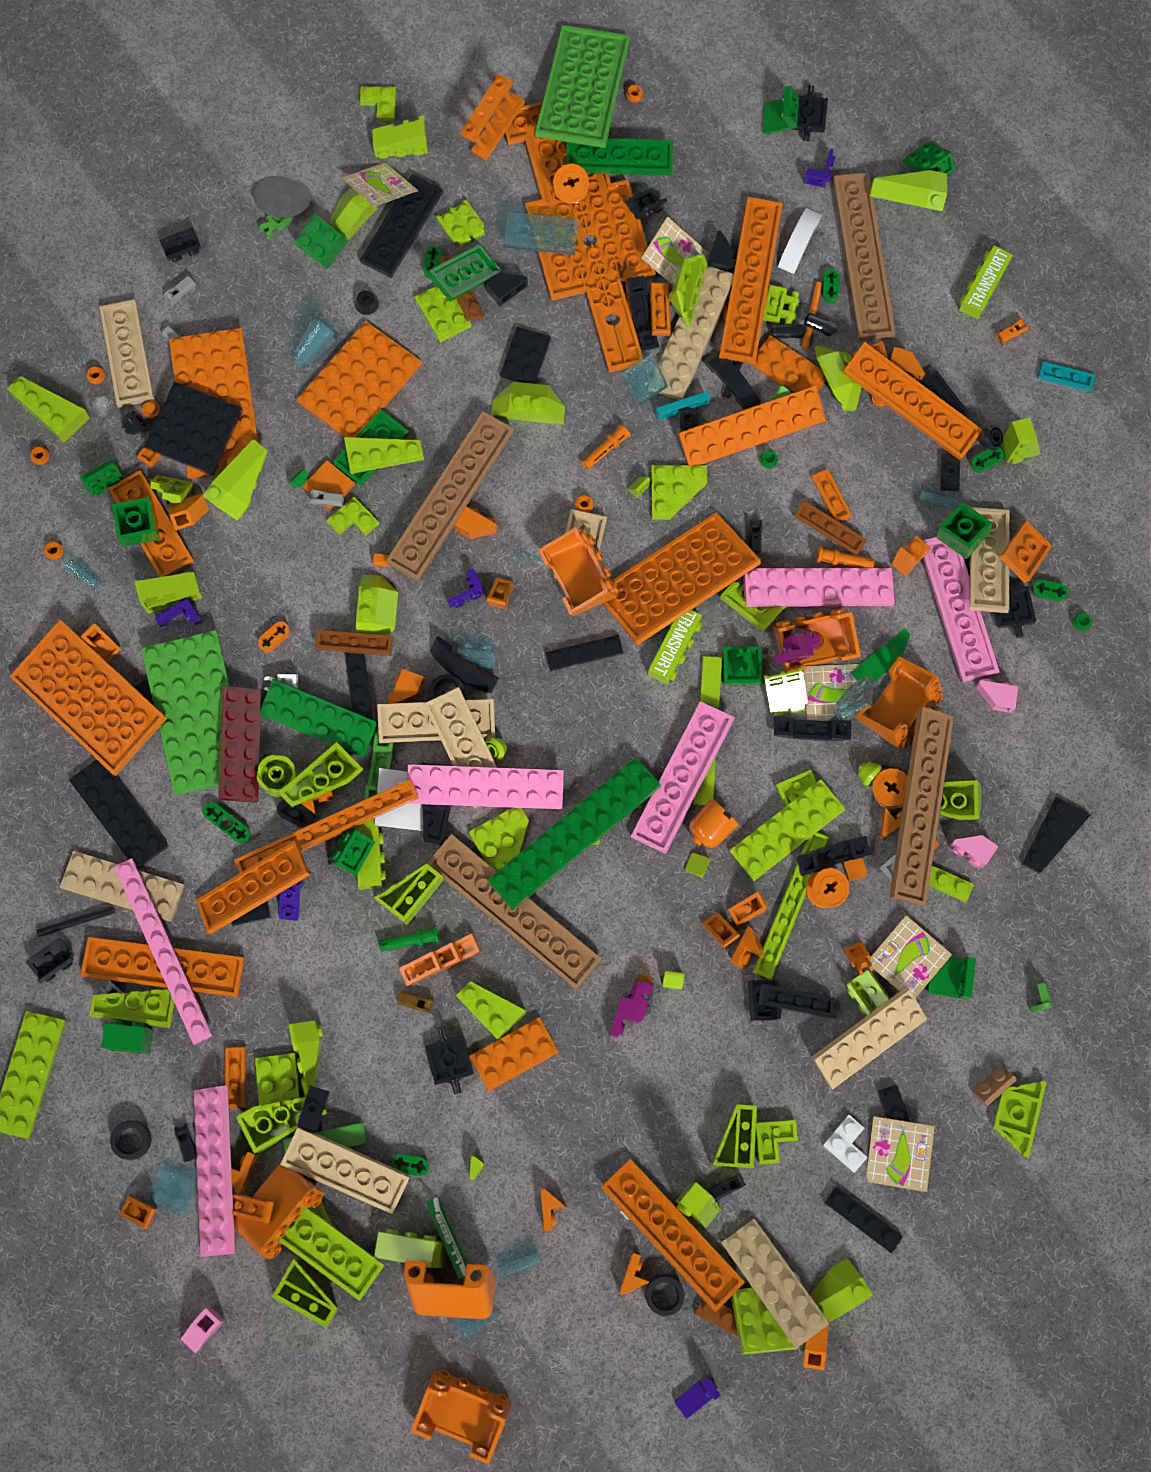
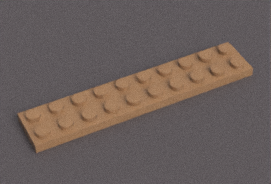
[833,172,895,341]
[386,411,514,582]
[889,707,954,906]
[427,834,602,990]

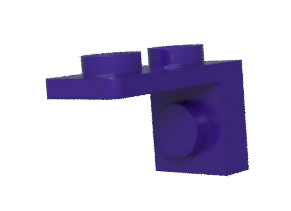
[804,148,836,188]
[447,568,484,608]
[155,599,202,627]
[279,878,305,921]
[674,1375,721,1419]

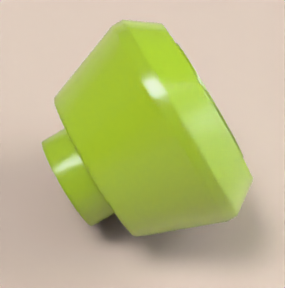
[484,738,507,763]
[857,761,883,786]

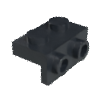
[625,188,668,220]
[159,227,201,263]
[26,937,74,983]
[748,979,782,1021]

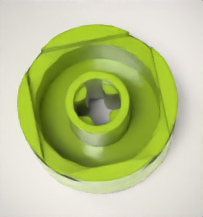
[257,755,298,798]

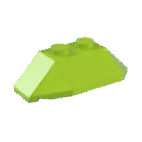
[669,254,708,327]
[814,346,862,411]
[491,382,565,425]
[356,574,398,635]

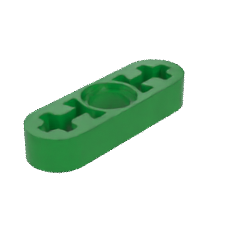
[202,802,251,844]

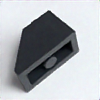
[708,230,736,272]
[486,273,528,306]

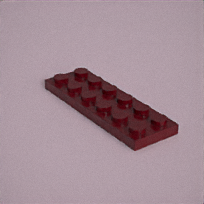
[218,686,261,803]

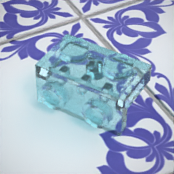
[457,642,497,674]

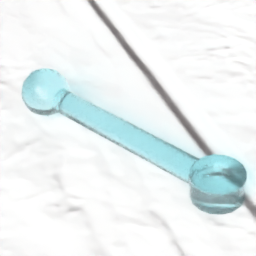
[514,549,545,564]

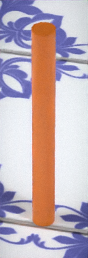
[802,282,823,349]

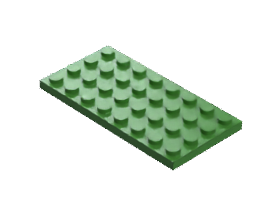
[535,25,631,148]
[141,630,230,796]

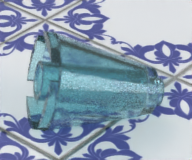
[292,316,341,368]

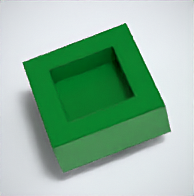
[287,469,310,488]

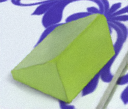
[628,477,650,497]
[685,853,710,878]
[663,971,685,989]
[469,1155,485,1181]

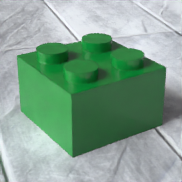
[294,214,349,269]
[112,497,160,547]
[937,502,992,559]
[101,1020,153,1054]

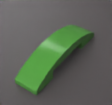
[364,731,394,800]
[283,1123,367,1153]

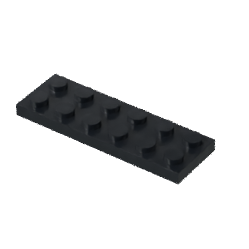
[360,175,443,278]
[69,759,169,869]

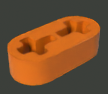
[258,621,290,652]

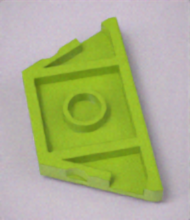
[992,1081,1047,1158]

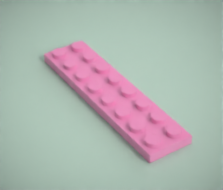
[922,537,1000,683]
[743,568,895,607]
[631,701,735,855]
[407,764,564,809]
[194,1086,235,1257]

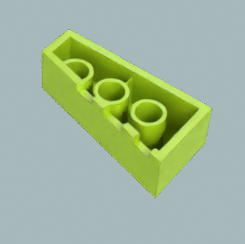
[7,376,90,443]
[675,1182,721,1228]

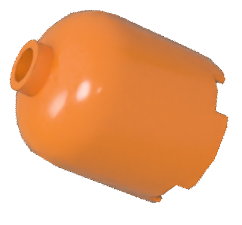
[689,799,739,848]

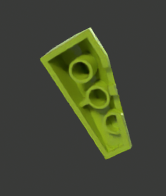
[869,170,947,211]
[328,187,378,240]
[203,439,268,521]
[279,742,363,807]
[939,780,981,820]
[289,1021,324,1097]
[236,1097,327,1153]
[810,1258,873,1322]

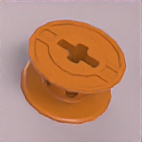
[553,164,589,204]
[872,768,908,810]
[806,868,850,908]

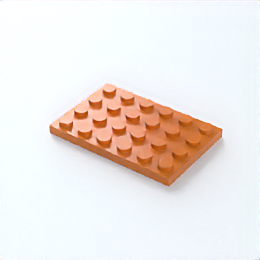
[296,321,422,438]

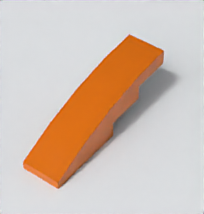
[399,934,482,986]

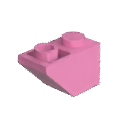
[976,679,1018,713]
[950,835,999,868]
[181,1306,225,1353]

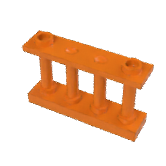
[459,73,525,161]

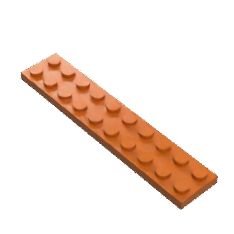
[719,197,783,364]

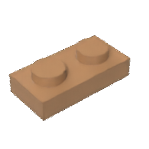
[972,1066,1017,1106]

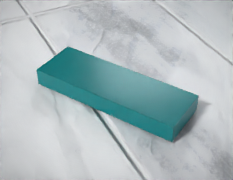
[1037,361,1096,392]
[656,391,710,421]

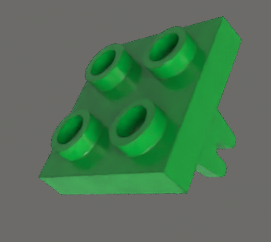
[723,646,763,685]

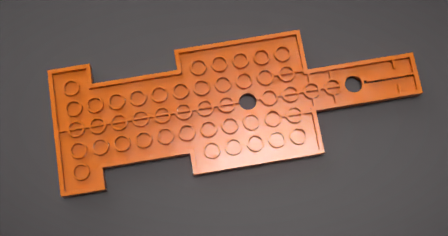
[505,102,656,373]

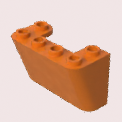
[538,527,620,616]
[773,608,861,673]
[856,656,943,750]
[234,1164,324,1260]
[404,1260,497,1319]
[411,1370,511,1464]

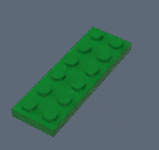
[566,138,673,176]
[260,679,378,758]

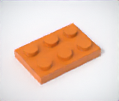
[999,520,1052,583]

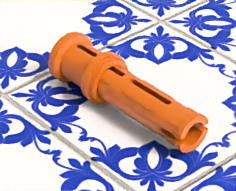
[581,424,631,471]
[816,546,875,568]

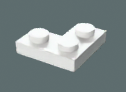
[822,1115,867,1173]

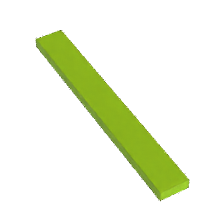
[693,656,722,806]
[753,832,829,980]

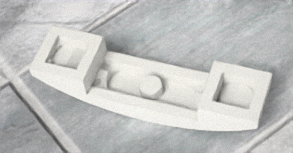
[778,208,822,274]

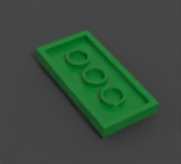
[427,244,502,302]
[333,410,409,487]

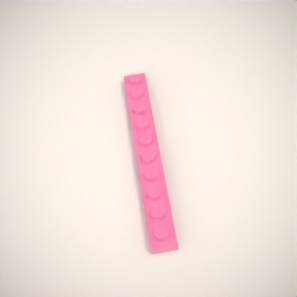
[114,858,213,1045]

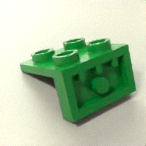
[763,85,799,135]
[903,142,955,175]
[80,459,124,497]
[328,830,375,876]
[928,957,976,1000]

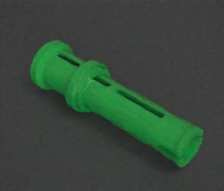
[379,925,440,952]

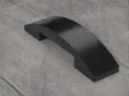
[626,275,659,351]
[702,349,761,410]
[430,636,499,693]
[773,716,851,741]
[796,836,871,876]

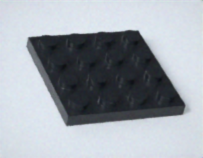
[144,381,243,476]

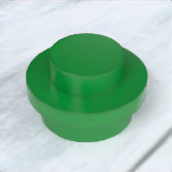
[760,450,778,469]
[1072,613,1092,631]

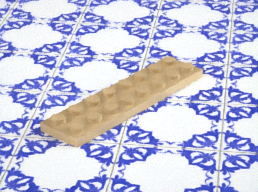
[649,266,734,400]

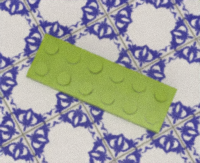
[730,779,846,881]
[0,1011,66,1139]
[278,1207,385,1301]

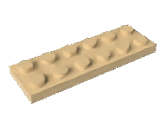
[99,299,155,408]
[969,507,1009,613]
[424,687,497,808]
[377,699,495,743]
[60,851,185,922]
[811,987,927,1090]
[280,1126,410,1214]
[721,1219,829,1349]

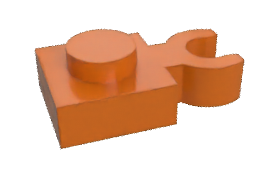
[844,941,873,976]

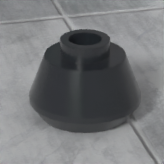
[354,291,379,315]
[122,411,146,435]
[979,425,1003,450]

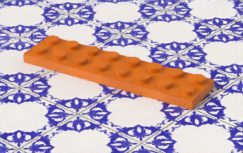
[842,342,982,460]
[678,385,826,467]
[80,937,245,998]
[601,1159,744,1312]

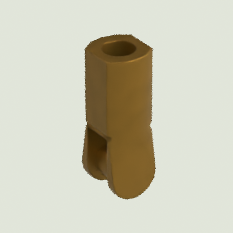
[397,991,435,1014]

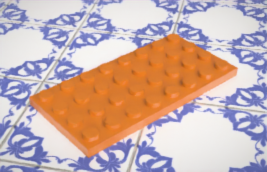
[169,328,259,479]
[602,512,761,645]
[9,620,167,776]

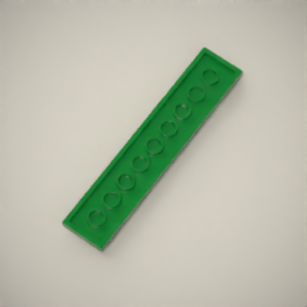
[487,757,661,911]

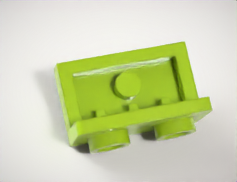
[846,969,890,1015]

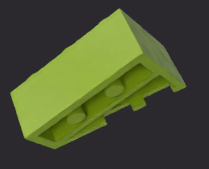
[372,115,428,159]
[1000,417,1040,464]
[134,572,203,613]
[374,864,444,925]
[456,981,527,1040]
[711,1104,757,1169]
[374,1229,448,1268]
[272,1259,338,1329]

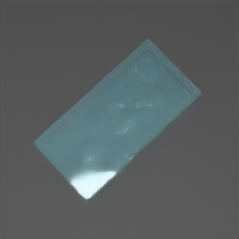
[504,212,579,255]

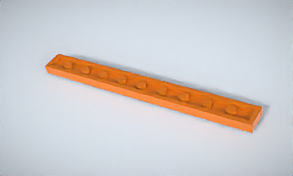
[234,779,419,874]

